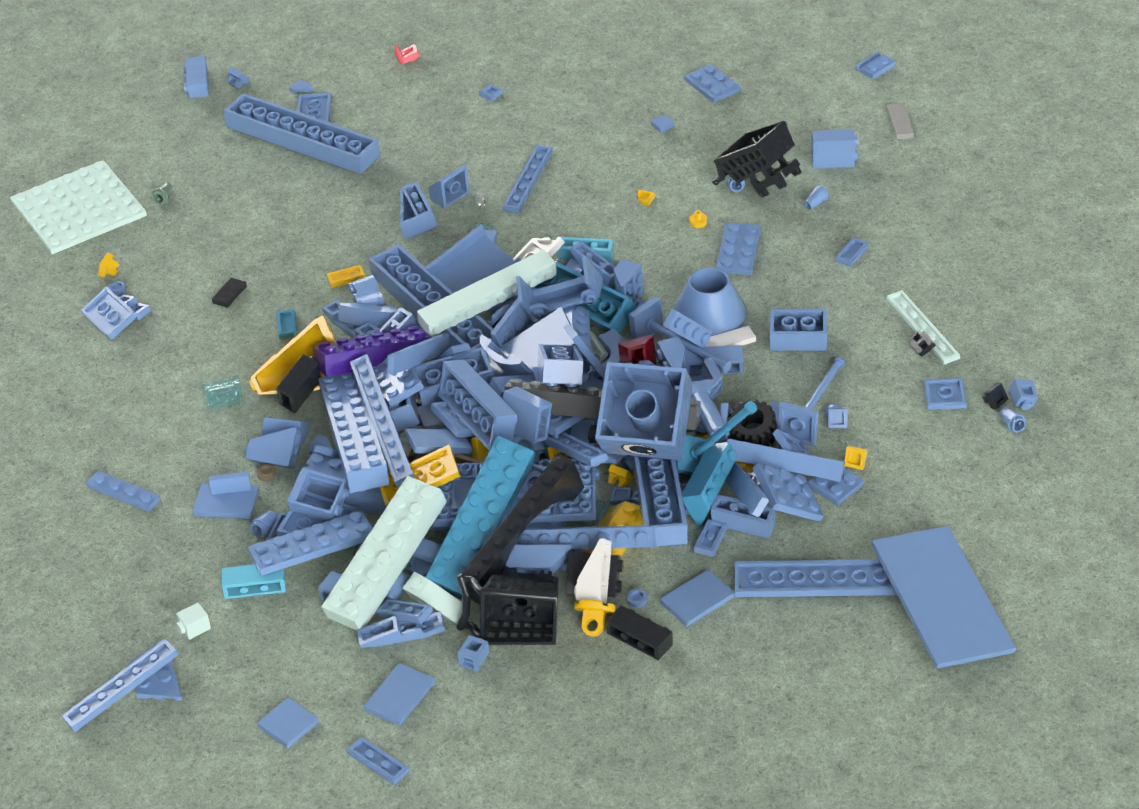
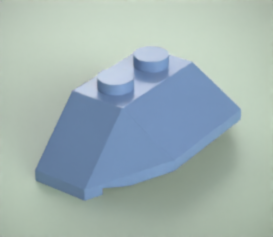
[504,545,572,574]

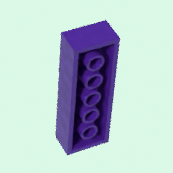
[313,326,432,377]

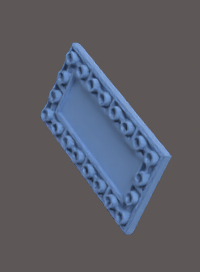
[434,459,596,527]
[871,526,1016,669]

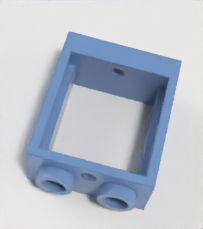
[287,468,350,521]

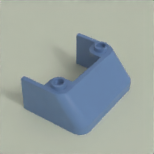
[516,257,603,317]

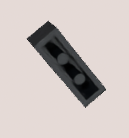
[606,605,673,660]

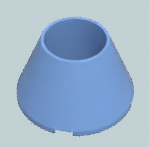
[674,268,747,336]

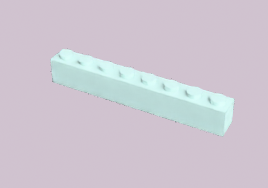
[417,249,556,336]

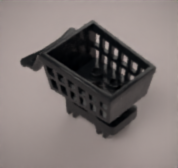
[712,121,802,198]
[456,567,558,645]

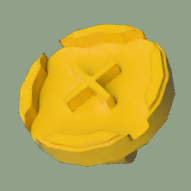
[574,599,616,637]

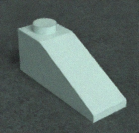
[403,572,462,624]

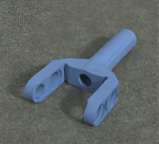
[691,357,729,443]

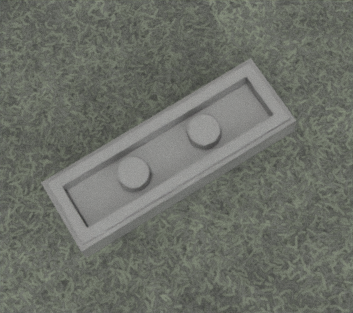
[886,103,914,139]

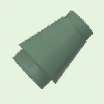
[152,183,173,204]

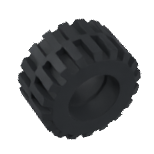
[727,399,777,447]

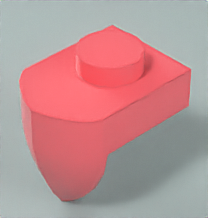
[394,44,420,64]

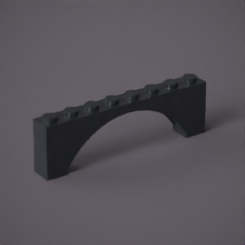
[462,453,584,605]

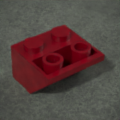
[618,334,657,365]

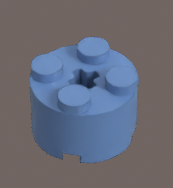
[348,275,385,306]

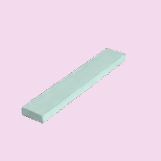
[886,290,960,365]

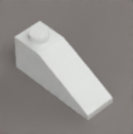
[574,539,612,604]

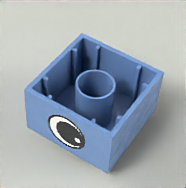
[595,362,693,460]

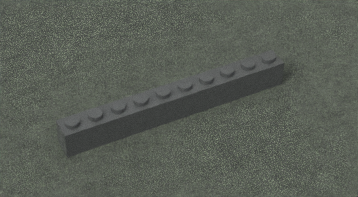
[504,379,701,430]

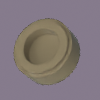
[256,464,276,481]

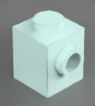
[176,603,211,640]

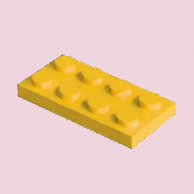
[380,445,461,507]

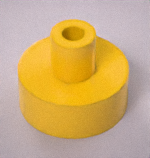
[689,210,707,228]

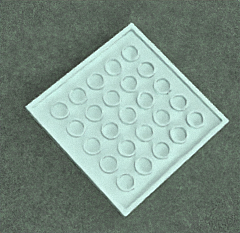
[10,160,147,254]

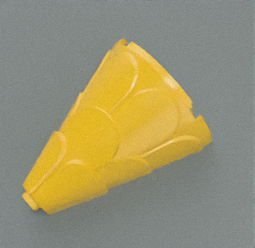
[249,316,336,395]

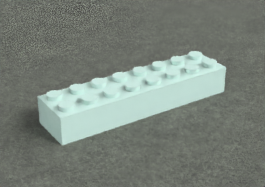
[321,476,447,631]

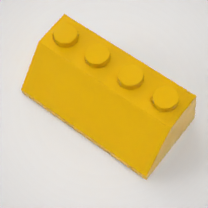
[582,501,643,556]

